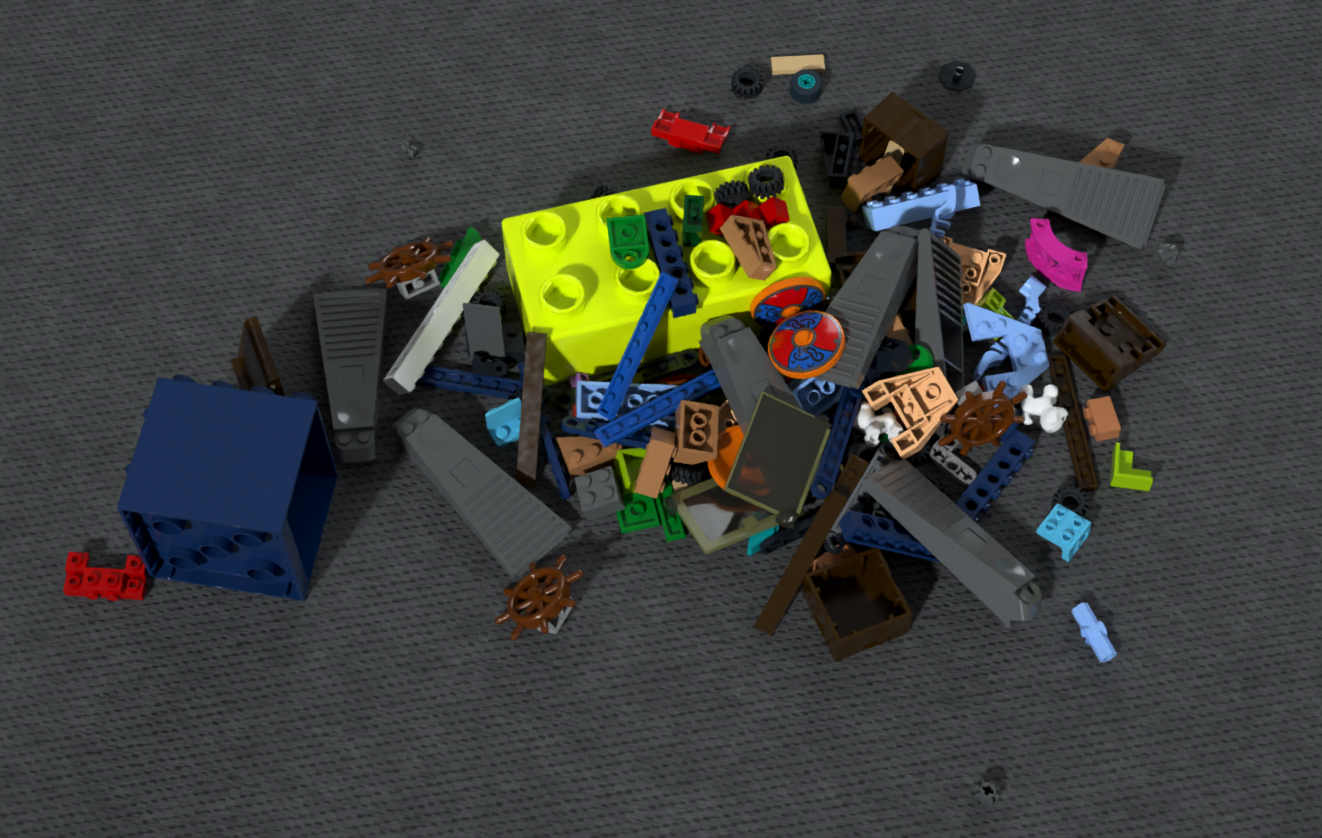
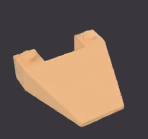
[862,367,958,459]

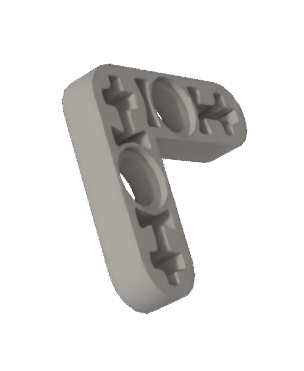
[929,423,977,487]

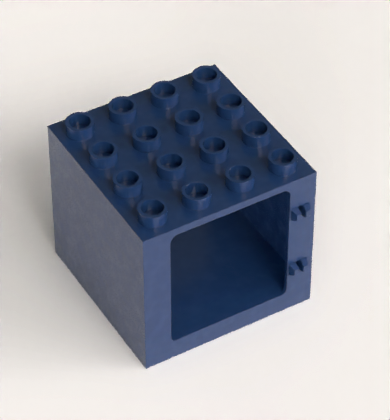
[117,375,338,601]

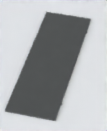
[463,303,506,362]

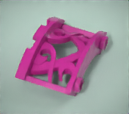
[1025,218,1087,292]

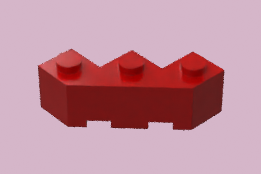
[706,196,790,237]

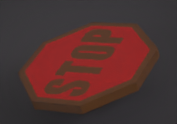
[657,375,696,385]

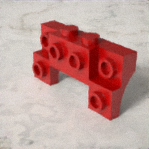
[651,108,730,154]
[63,552,147,601]

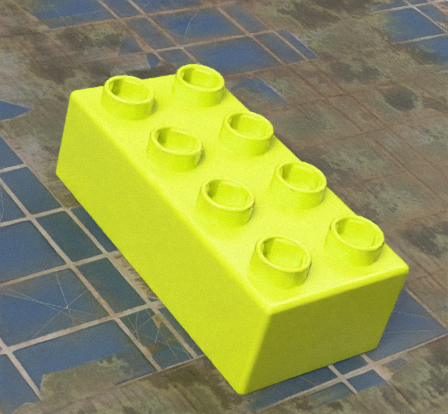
[501,156,832,386]

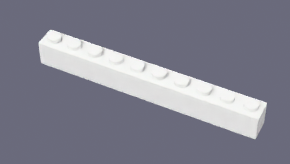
[383,240,500,395]

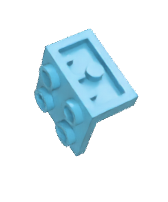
[485,397,522,449]
[1036,504,1091,562]

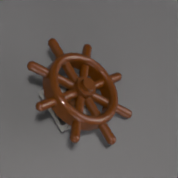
[365,237,453,300]
[938,381,1028,456]
[495,555,583,641]

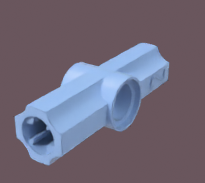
[1071,602,1117,663]

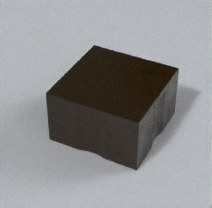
[859,91,949,193]
[802,548,913,662]

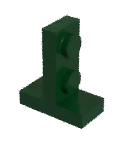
[682,195,704,247]

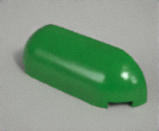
[438,227,482,288]

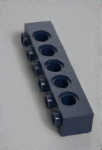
[643,208,699,318]
[955,429,1035,523]
[838,510,939,562]

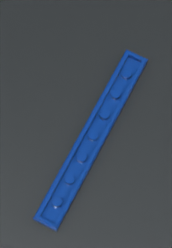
[597,271,679,421]
[594,369,721,448]

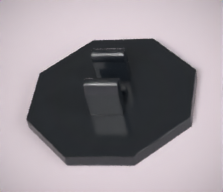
[939,61,976,92]

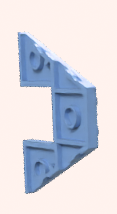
[963,303,1050,408]

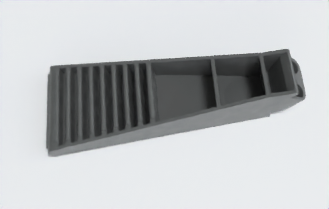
[962,142,1166,250]
[814,225,921,389]
[915,229,965,437]
[313,288,388,465]
[699,315,842,509]
[392,408,572,580]
[862,459,1042,628]

